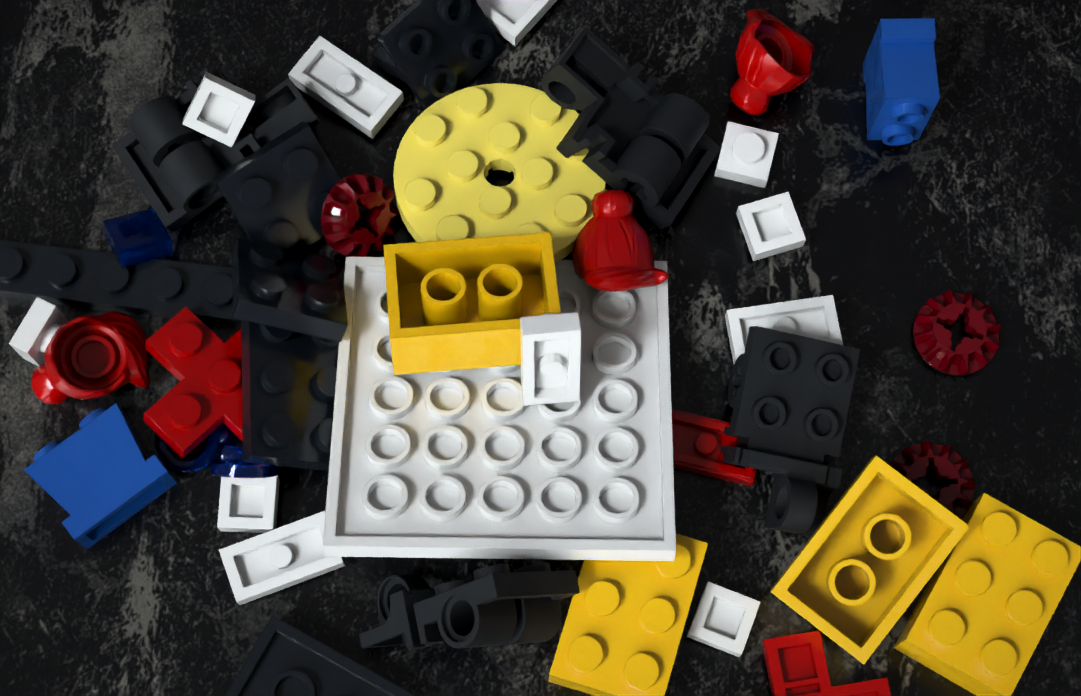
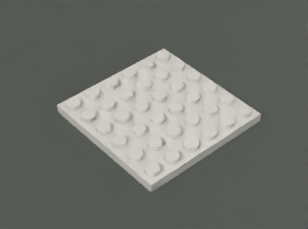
[323,257,676,561]

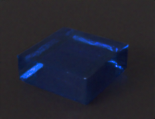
[103,208,173,268]

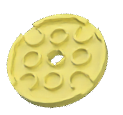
[393,83,606,263]

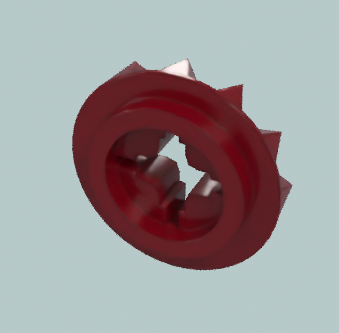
[321,173,399,257]
[913,290,1001,375]
[890,440,976,518]

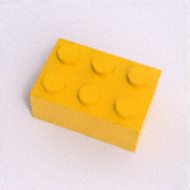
[383,232,561,375]
[770,456,970,664]
[893,493,1081,696]
[548,534,708,696]

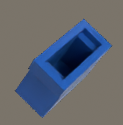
[863,18,940,146]
[24,403,177,549]

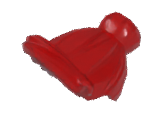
[730,8,815,116]
[572,189,669,292]
[31,311,151,405]

